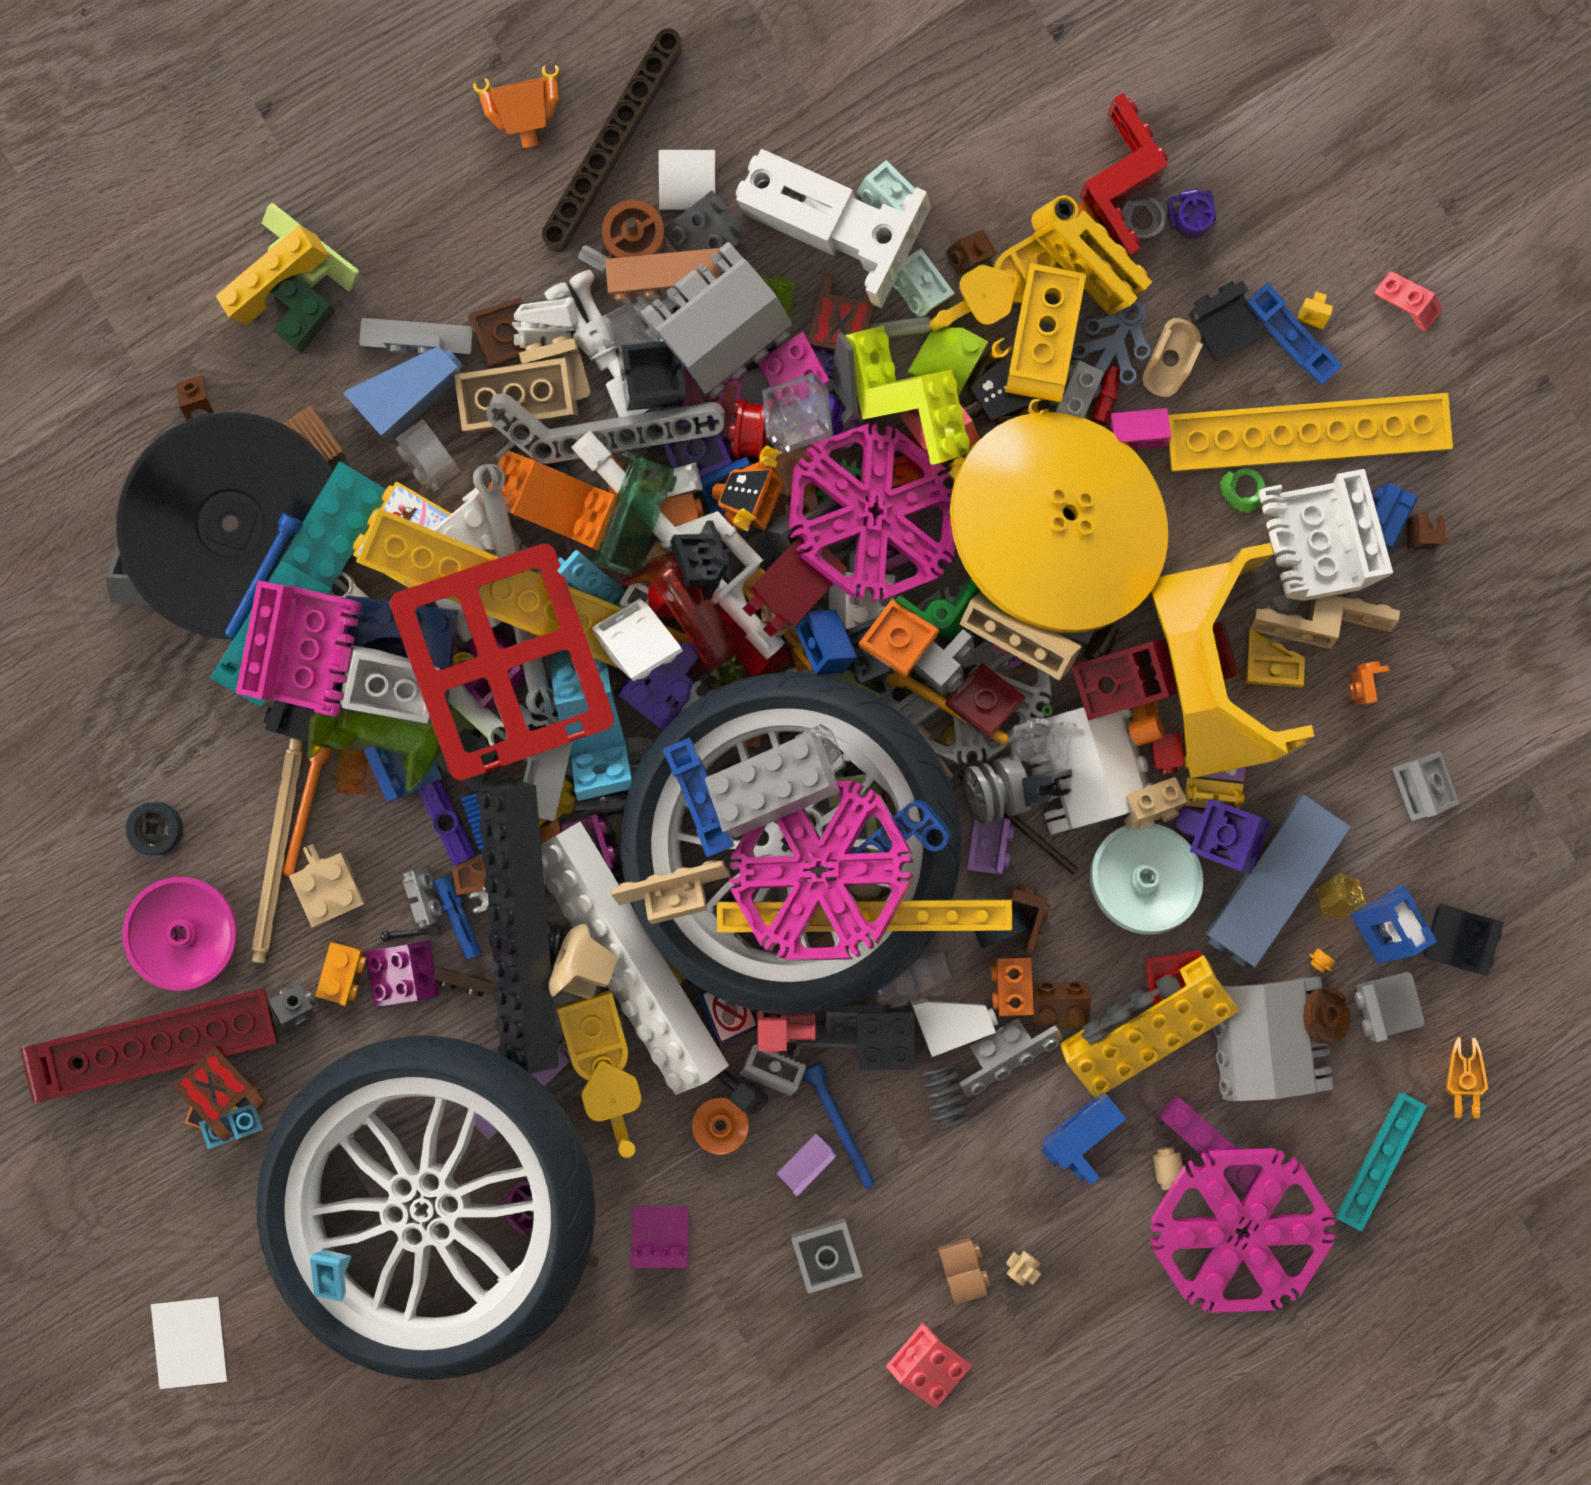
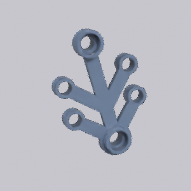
[1071,301,1151,398]

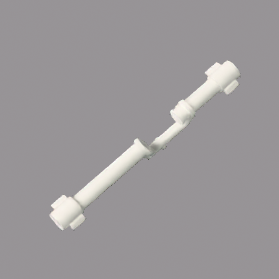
[571,431,785,660]

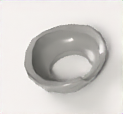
[1122,197,1166,240]

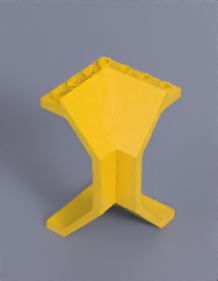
[1149,543,1314,778]

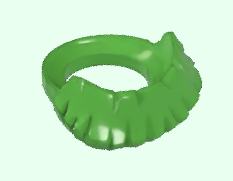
[1220,468,1265,513]

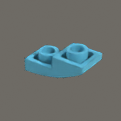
[199,1104,263,1149]

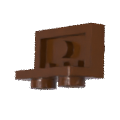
[1032,981,1091,1027]

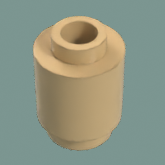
[1153,1146,1183,1190]

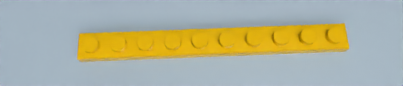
[717,900,1012,932]

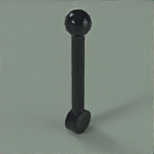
[380,925,439,942]

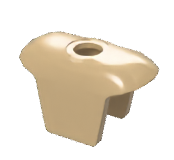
[1143,318,1203,397]
[549,924,617,999]

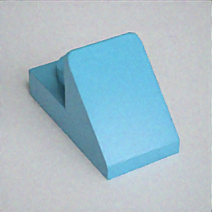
[310,1250,351,1302]

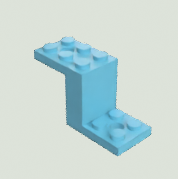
[551,650,633,801]

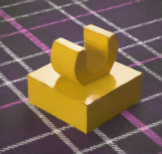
[1297,291,1333,329]

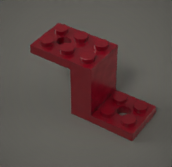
[1072,621,1240,720]

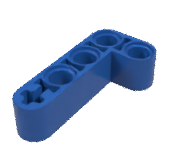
[848,800,951,886]

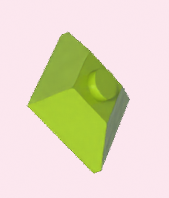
[907,327,988,396]

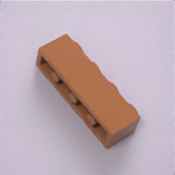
[605,248,721,302]

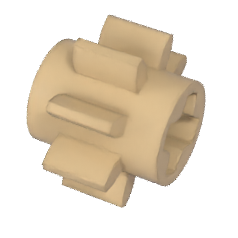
[1006,1250,1041,1286]

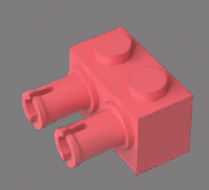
[758,1011,815,1053]

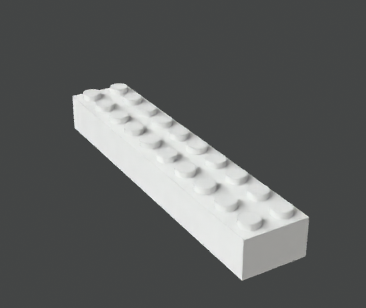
[541,822,729,1095]

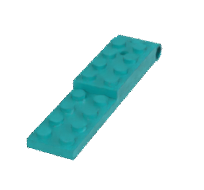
[210,461,386,707]

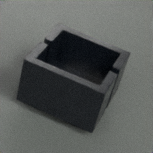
[618,341,686,411]

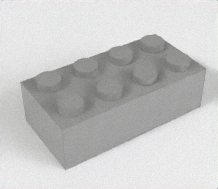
[704,732,840,838]

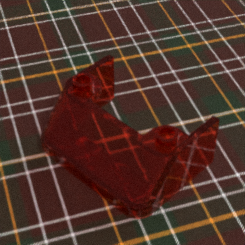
[621,552,736,675]

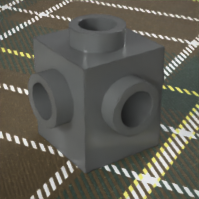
[269,984,316,1032]

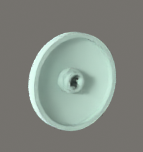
[1090,824,1203,935]

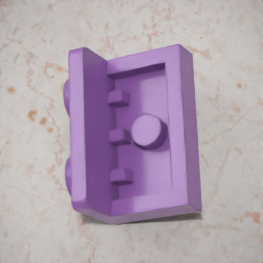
[967,817,1014,875]

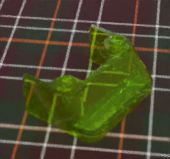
[307,710,439,792]

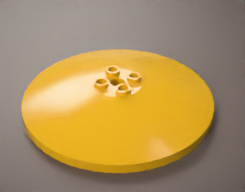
[950,412,1168,633]

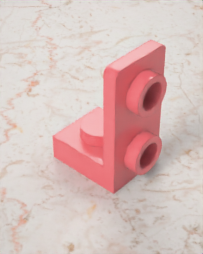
[1375,272,1443,332]

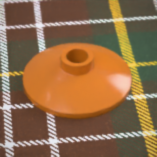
[692,1097,749,1155]

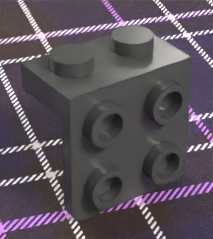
[664,190,746,255]

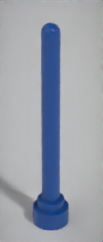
[225,512,303,638]
[803,1062,875,1189]

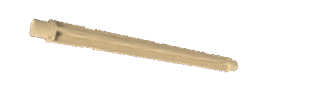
[252,739,303,963]

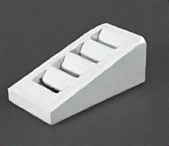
[514,297,578,327]

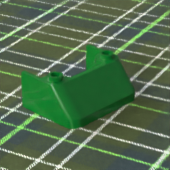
[887,509,981,644]

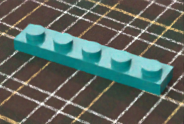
[1335,1091,1427,1232]

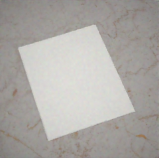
[151,1297,227,1389]

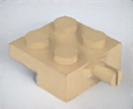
[289,844,365,928]

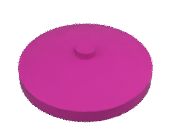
[122,877,238,991]

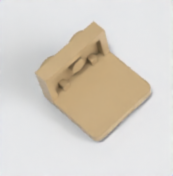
[519,336,591,401]

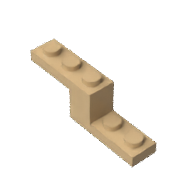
[1249,595,1400,649]

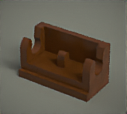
[1407,512,1448,549]

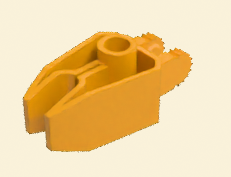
[1445,1037,1488,1118]

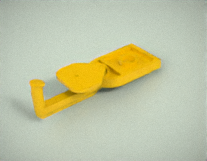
[929,236,1065,331]
[556,990,641,1158]

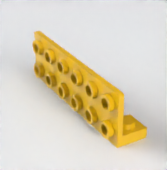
[1060,955,1239,1098]

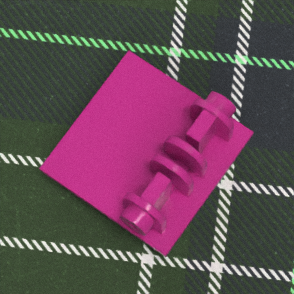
[758,332,830,410]

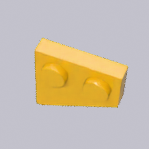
[1246,630,1305,688]

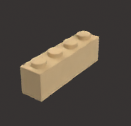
[960,591,1082,680]

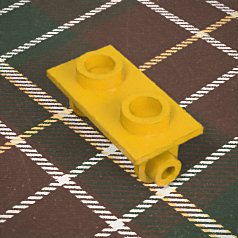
[1184,777,1244,809]

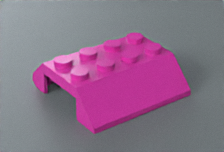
[236,580,362,717]

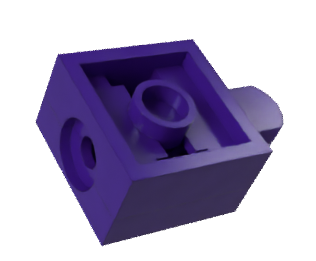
[615,641,699,730]
[1176,798,1270,874]

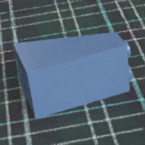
[343,346,463,443]

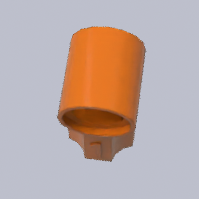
[1129,700,1165,746]

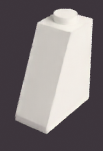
[911,1000,998,1057]

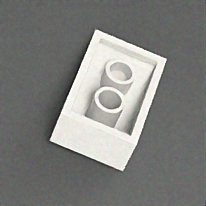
[339,645,440,723]

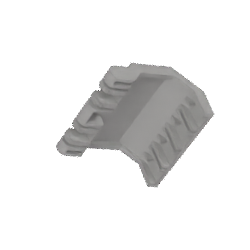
[640,242,792,401]
[1213,976,1334,1101]

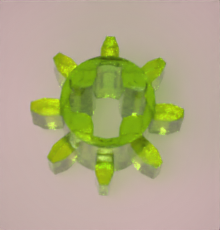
[710,652,744,685]

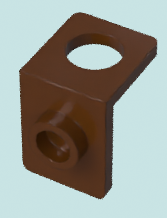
[177,375,215,420]

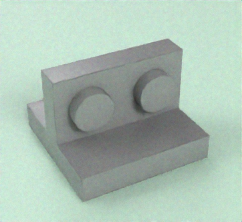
[1392,751,1460,821]

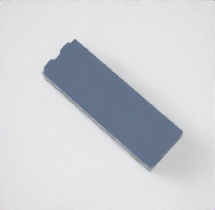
[1204,795,1351,968]

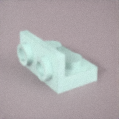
[857,160,915,213]
[893,249,955,318]

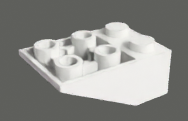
[592,599,683,681]

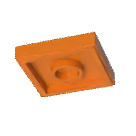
[859,599,939,678]

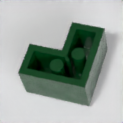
[270,275,336,354]

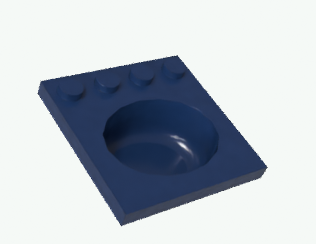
[336,595,459,723]

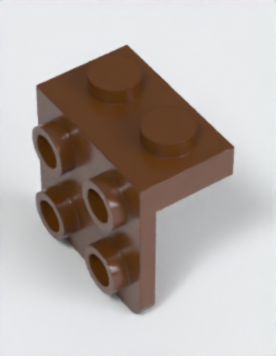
[1008,884,1051,953]

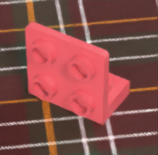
[886,1323,972,1408]

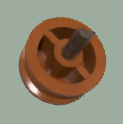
[602,200,665,258]

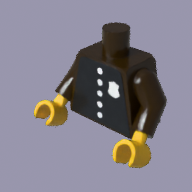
[962,338,1049,425]

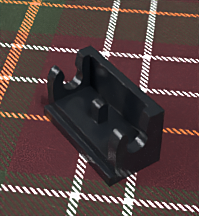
[1022,769,1073,807]

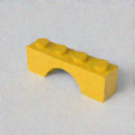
[216,225,329,326]

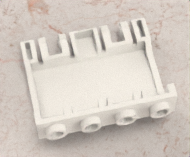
[1022,707,1153,835]

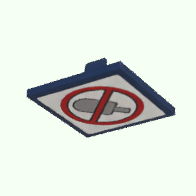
[697,990,758,1046]

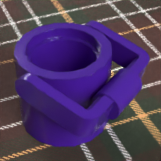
[1167,188,1216,239]

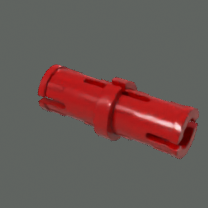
[1090,366,1121,425]

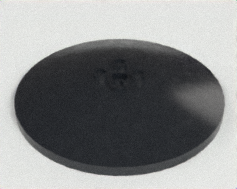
[116,411,333,639]

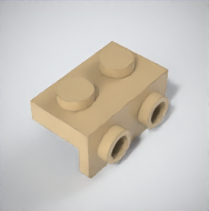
[1124,777,1188,831]

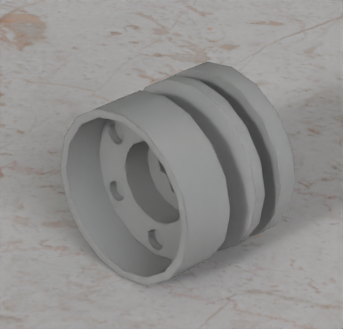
[963,755,1031,825]

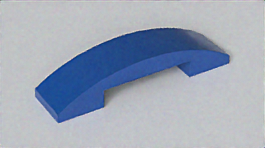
[1246,282,1343,385]
[663,738,735,858]

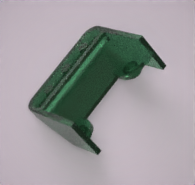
[585,450,677,577]

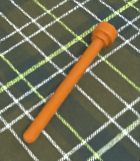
[283,743,332,877]

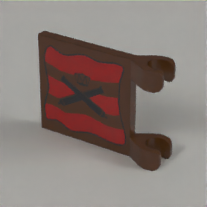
[808,272,874,351]
[172,1046,267,1141]

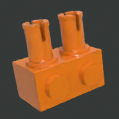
[990,956,1034,1016]

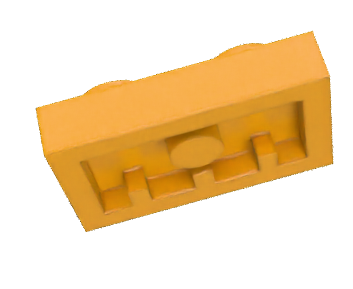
[315,942,367,1007]

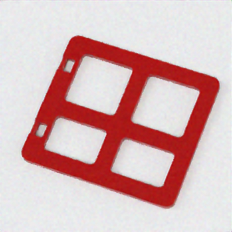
[389,544,614,781]

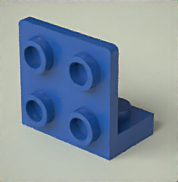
[364,729,443,803]

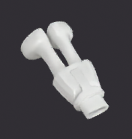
[544,270,618,371]

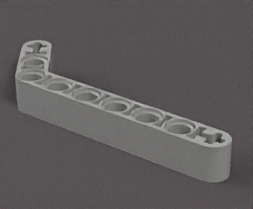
[487,393,725,464]

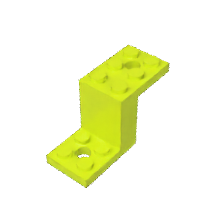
[844,326,970,465]

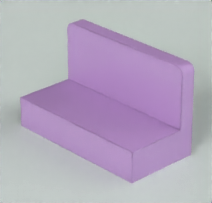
[776,1133,836,1197]

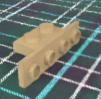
[611,860,730,924]

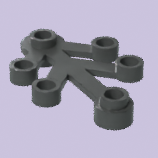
[1081,974,1181,1044]

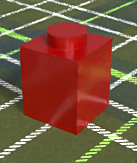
[1149,732,1184,774]

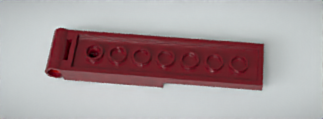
[19,988,279,1104]

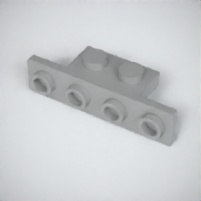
[359,318,473,355]
[959,1018,1063,1097]

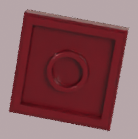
[945,663,1026,740]

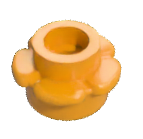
[1309,948,1336,973]

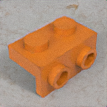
[1348,661,1389,706]

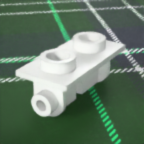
[512,321,574,348]

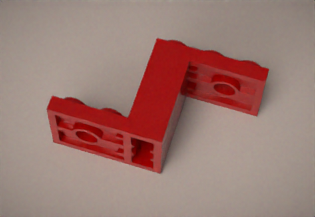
[1080,93,1168,260]

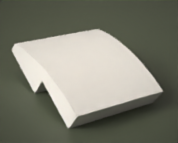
[659,150,716,211]

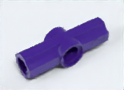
[418,779,477,866]

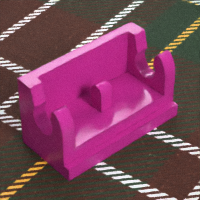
[1110,408,1171,450]

